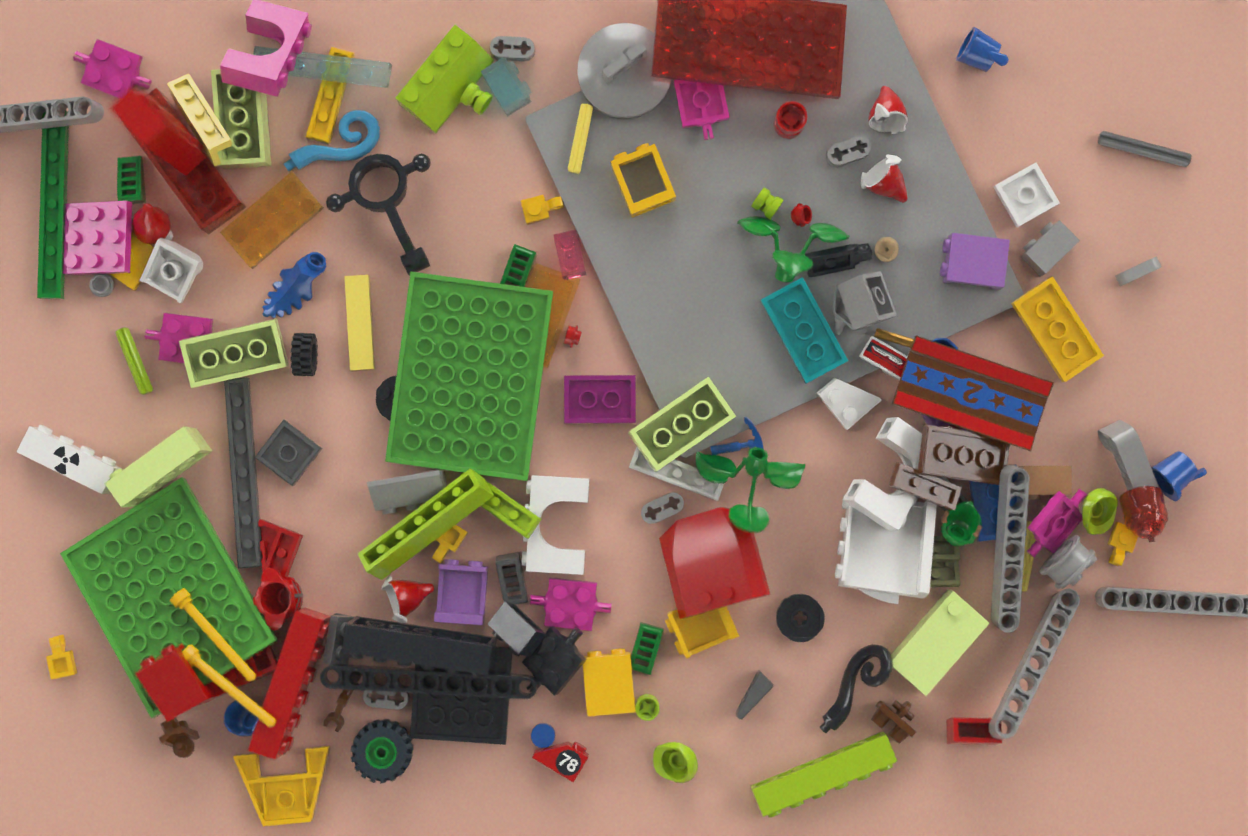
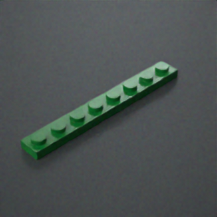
[37,111,69,299]

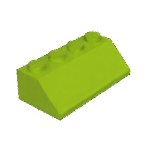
[396,25,494,133]

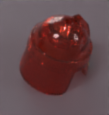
[1119,486,1168,543]

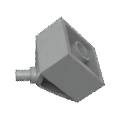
[832,271,897,335]

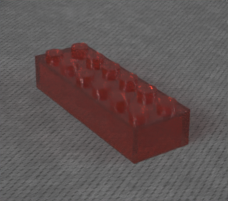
[126,88,247,234]

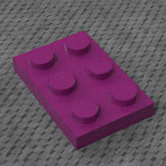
[564,375,636,424]

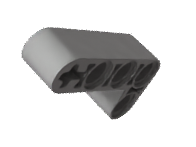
[1098,420,1165,517]

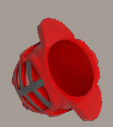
[253,568,303,631]

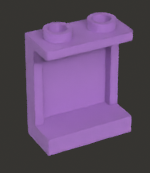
[940,233,1010,290]
[434,559,488,625]

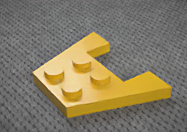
[233,746,330,826]

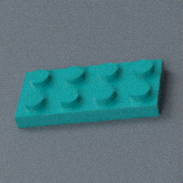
[760,277,848,384]

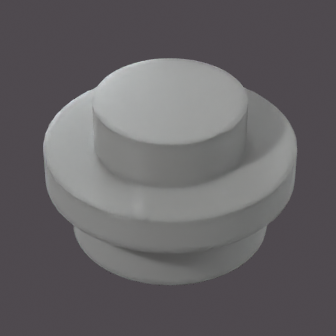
[90,274,114,297]

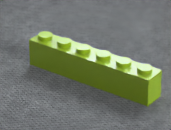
[358,468,494,580]
[750,731,898,818]

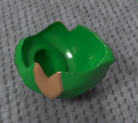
[941,501,982,547]

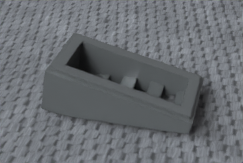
[495,552,528,605]
[735,670,774,720]

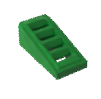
[117,156,146,204]
[500,244,537,287]
[631,622,664,675]

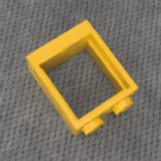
[610,143,676,218]

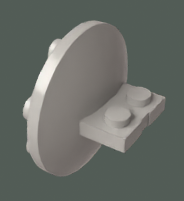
[577,23,672,118]

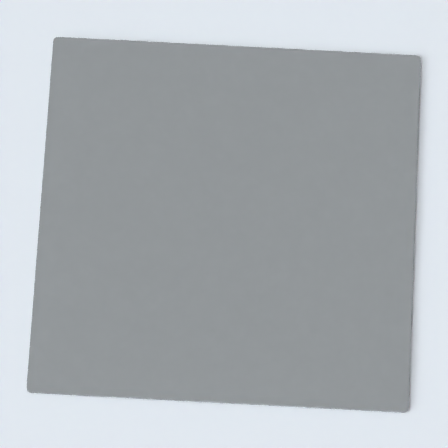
[526,0,1024,458]

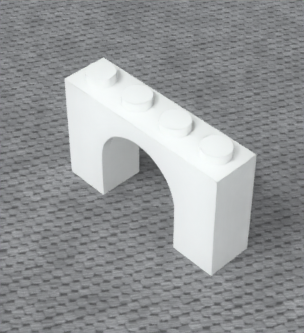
[843,417,922,530]
[522,475,590,575]

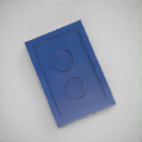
[969,464,1027,542]

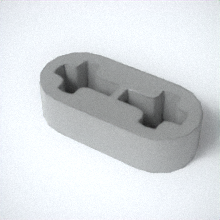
[490,36,535,61]
[826,136,871,167]
[1115,256,1162,286]
[641,492,684,524]
[363,690,410,710]

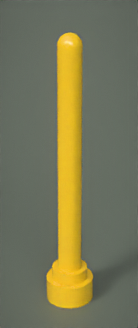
[170,588,256,682]
[182,644,276,727]

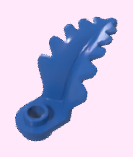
[262,252,326,318]

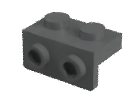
[323,613,354,665]

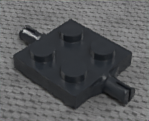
[522,626,587,696]

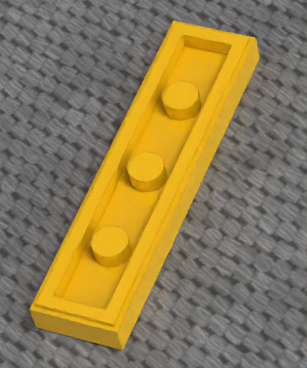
[306,47,355,144]

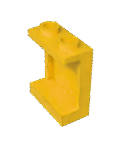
[665,606,739,659]
[583,648,636,717]

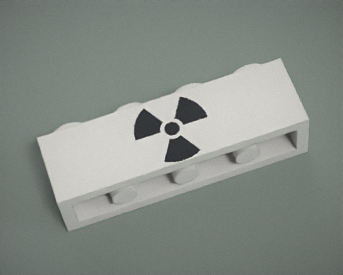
[17,425,122,494]

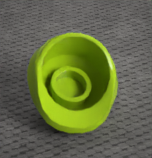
[1082,488,1118,535]
[653,742,698,783]

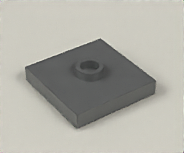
[255,420,323,486]

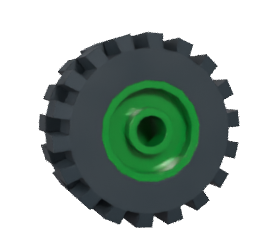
[351,719,414,783]

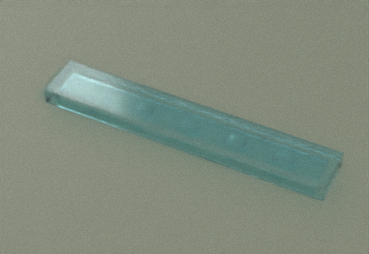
[253,46,392,88]

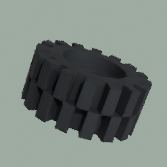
[290,333,318,376]

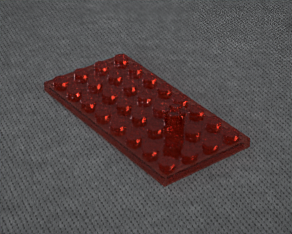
[651,0,847,99]

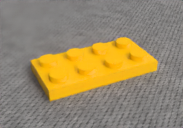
[1011,276,1104,382]

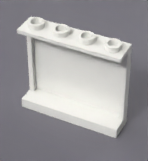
[835,495,937,599]

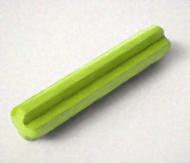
[115,327,153,395]

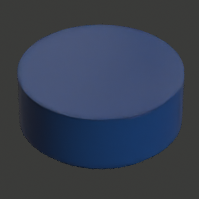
[531,723,555,748]

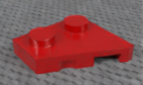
[258,519,303,577]

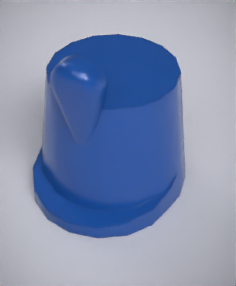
[956,27,1009,72]
[1151,451,1207,501]

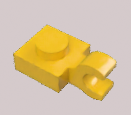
[520,195,564,225]
[1107,522,1140,566]
[432,525,468,563]
[46,635,77,680]

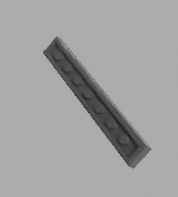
[224,377,263,569]

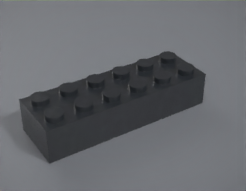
[342,616,497,678]

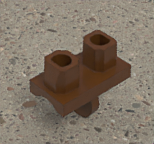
[871,700,916,744]
[159,718,200,758]

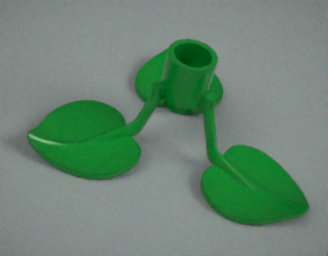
[737,216,850,282]
[695,448,805,533]

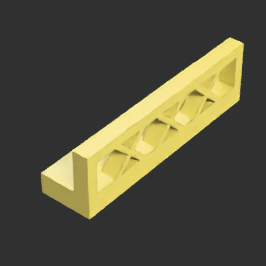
[167,74,232,167]

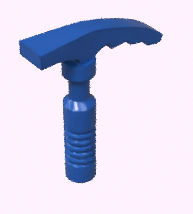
[710,417,764,455]

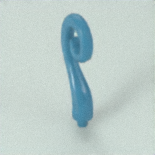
[284,110,380,171]

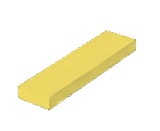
[344,275,375,371]

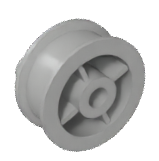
[1040,535,1097,589]

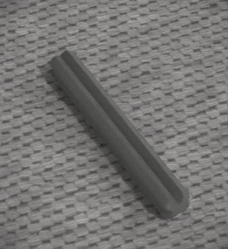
[1098,131,1192,167]

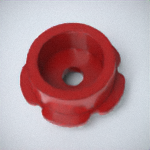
[791,203,812,227]
[563,325,582,348]

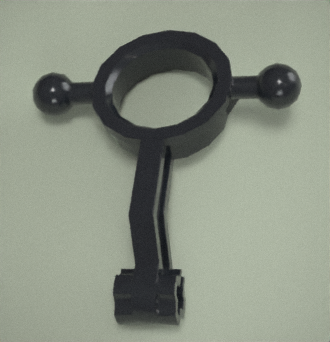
[326,153,431,276]

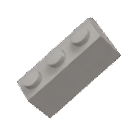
[367,470,447,515]

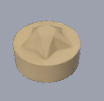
[874,237,899,262]

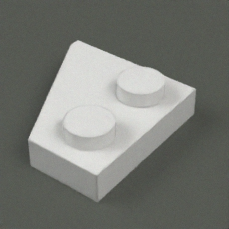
[817,378,882,430]

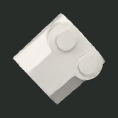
[140,238,203,303]

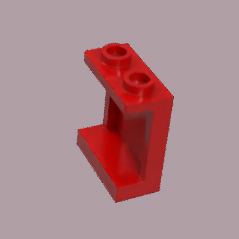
[135,643,215,722]

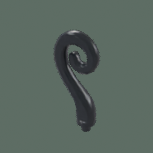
[820,644,893,733]

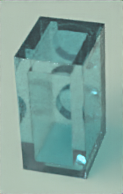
[481,57,532,116]

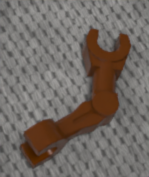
[324,671,362,732]

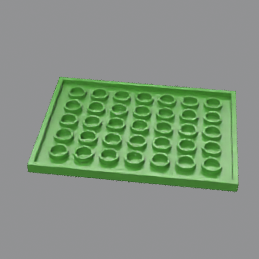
[385,271,554,481]
[60,477,278,718]

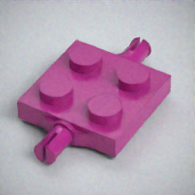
[73,39,152,98]
[674,59,730,140]
[145,313,213,363]
[1027,489,1087,558]
[530,577,612,631]

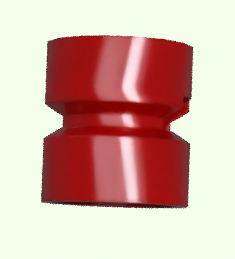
[774,101,808,139]

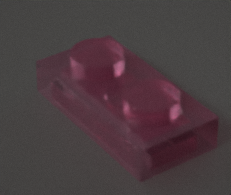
[553,229,586,280]

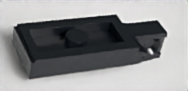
[805,244,872,278]

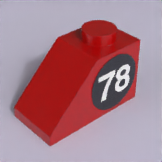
[532,742,589,783]

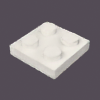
[993,163,1060,228]

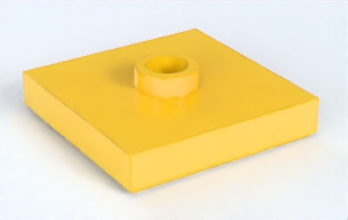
[110,231,154,291]

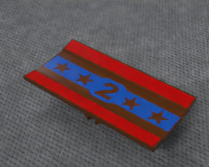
[892,335,1054,451]

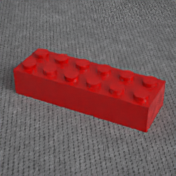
[109,87,207,176]
[248,607,331,760]

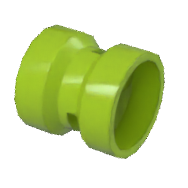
[460,82,493,115]
[751,187,784,220]
[636,694,659,721]

